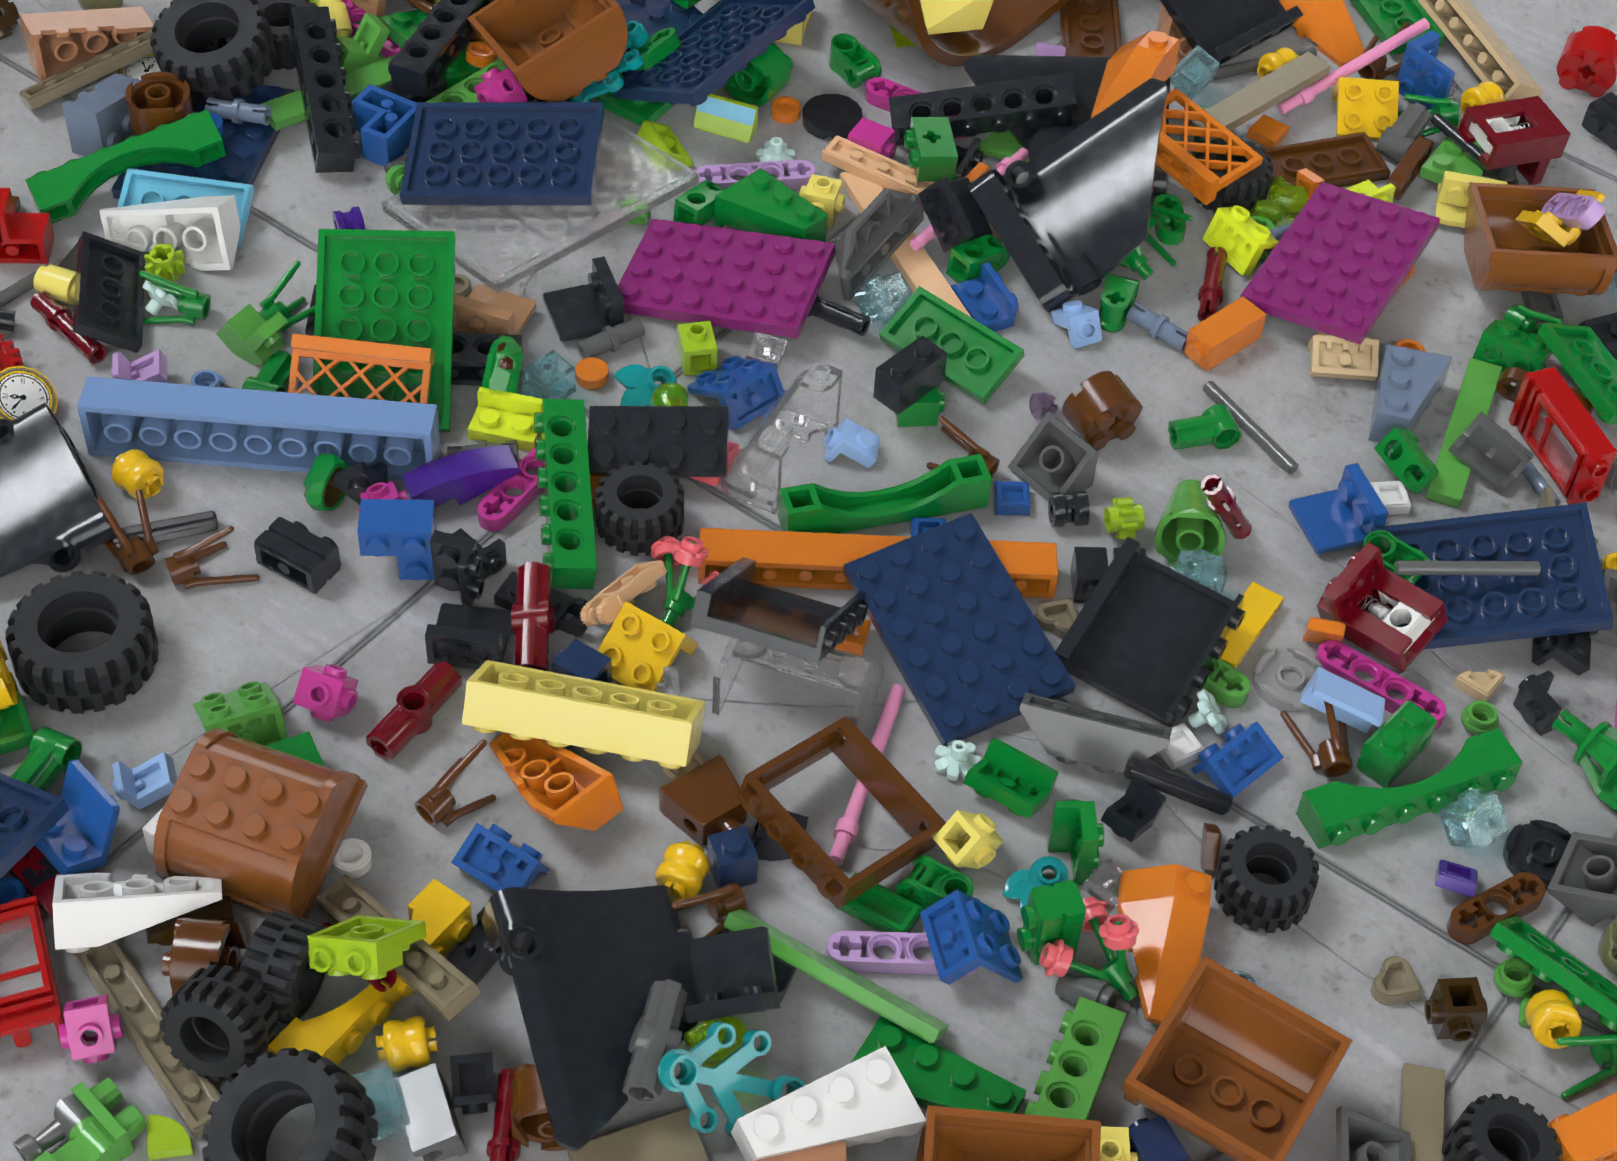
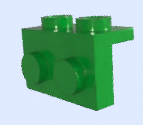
[1473,319,1552,373]
[963,738,1058,819]
[1047,799,1104,885]

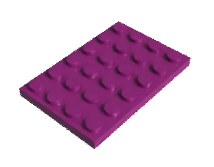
[1240,182,1440,345]
[618,219,836,339]

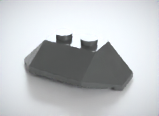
[835,188,924,301]
[1019,692,1172,774]

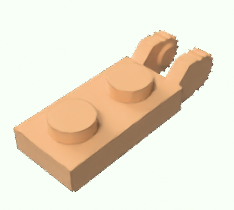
[580,560,667,626]

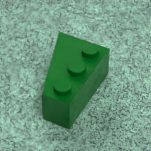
[714,168,828,242]

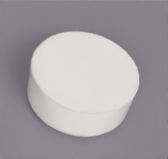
[332,838,372,879]

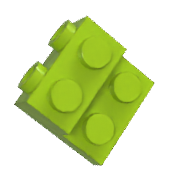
[307,915,426,980]

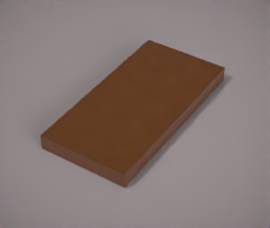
[1059,0,1122,57]
[1264,132,1390,198]

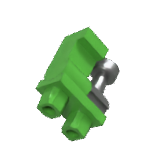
[13,1077,147,1161]

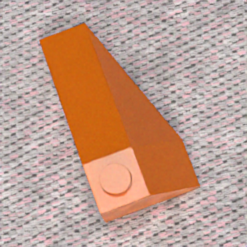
[1279,0,1365,67]
[1091,30,1179,118]
[488,732,624,831]
[1117,864,1212,1025]

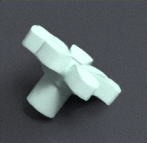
[756,137,795,162]
[143,280,178,316]
[1188,689,1228,735]
[934,740,981,781]

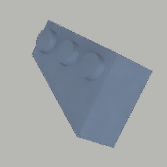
[62,73,141,156]
[1368,344,1452,445]

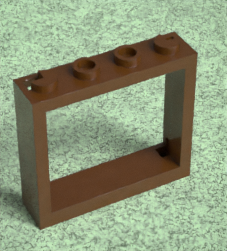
[736,716,946,909]

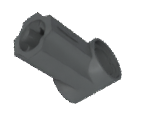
[1376,102,1432,162]

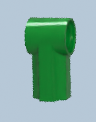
[242,350,292,392]
[1168,404,1241,450]
[11,726,82,791]

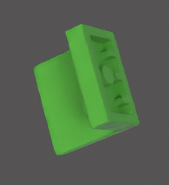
[193,681,288,746]

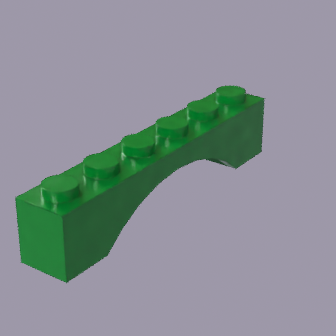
[25,110,226,224]
[778,454,992,534]
[1296,728,1523,849]

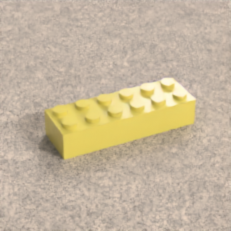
[462,660,706,769]

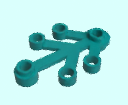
[562,21,649,102]
[658,1022,805,1138]

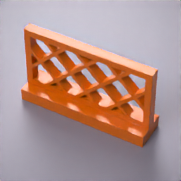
[1156,88,1263,205]
[288,334,435,404]

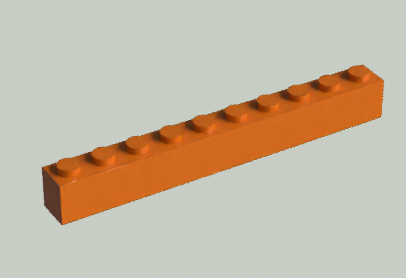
[698,528,1058,599]

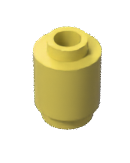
[317,0,353,38]
[33,264,76,305]

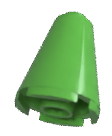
[1154,479,1226,570]

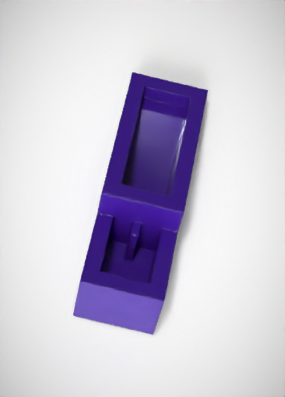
[402,445,521,508]

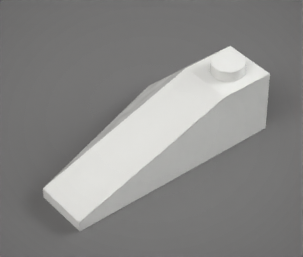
[99,195,241,271]
[52,873,222,953]

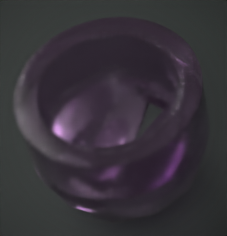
[1029,392,1058,420]

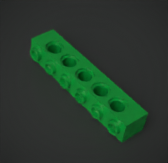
[534,398,597,589]

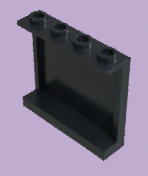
[1160,0,1303,71]
[1055,537,1246,728]
[690,557,868,663]

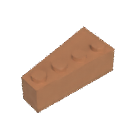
[19,6,153,82]

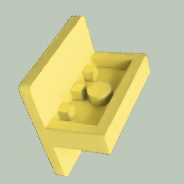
[1435,171,1507,228]

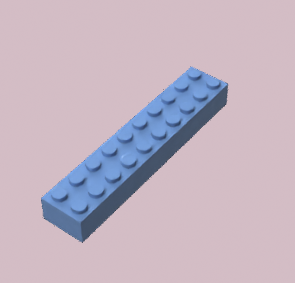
[77,376,441,481]

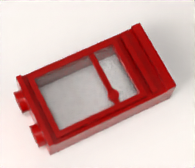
[1508,367,1617,505]
[0,896,65,1048]

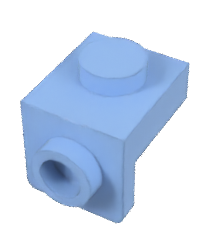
[1051,300,1102,349]
[824,418,880,468]
[112,752,177,810]

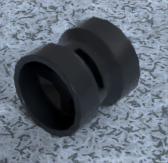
[1048,491,1090,527]

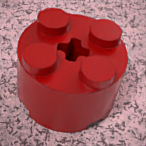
[1557,26,1617,97]

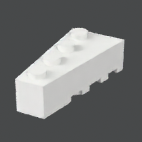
[731,1046,926,1161]

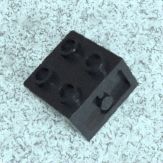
[918,177,993,252]
[543,256,624,342]
[425,603,512,669]
[684,926,781,1023]

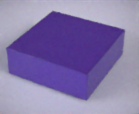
[1435,859,1478,897]

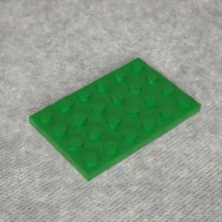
[312,229,456,432]

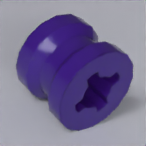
[332,206,366,230]

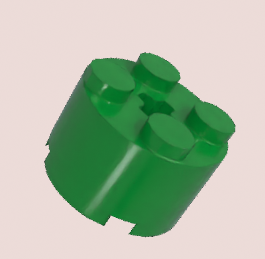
[725,43,793,107]

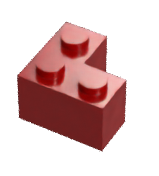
[0,188,55,264]

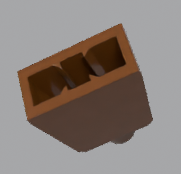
[659,754,747,846]

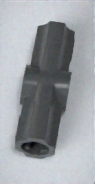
[622,979,687,1105]

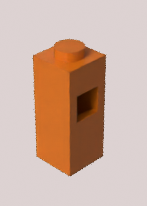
[1184,296,1267,371]

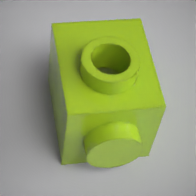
[677,321,717,376]

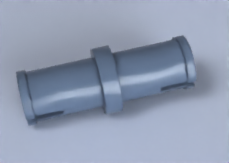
[205,97,272,126]
[1126,301,1188,352]

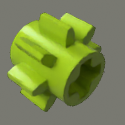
[144,243,186,283]
[1104,497,1145,540]

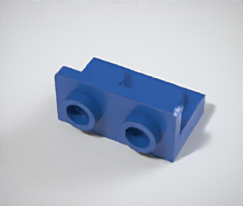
[951,262,1019,332]
[1191,721,1284,797]
[451,823,550,891]

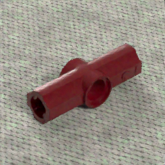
[511,562,555,671]
[366,661,462,760]

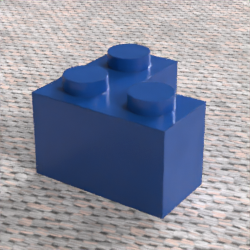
[352,84,417,167]
[357,499,437,581]

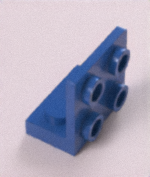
[1397,30,1455,117]
[687,356,787,430]
[1288,463,1389,554]
[35,759,120,875]
[920,890,1023,985]

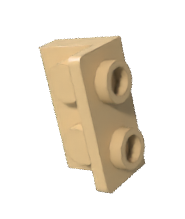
[1307,332,1379,381]

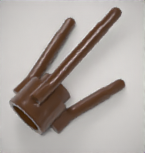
[1358,22,1411,80]
[926,416,1000,478]
[96,489,159,575]
[165,525,260,590]
[1280,701,1353,777]
[415,739,496,827]
[671,882,747,937]

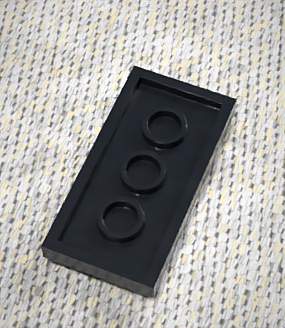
[72,231,146,353]
[588,406,729,477]

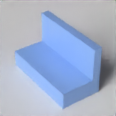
[1300,666,1385,734]

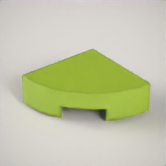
[147,1115,193,1160]

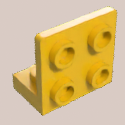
[1331,77,1399,140]
[1515,190,1606,248]
[597,601,699,692]

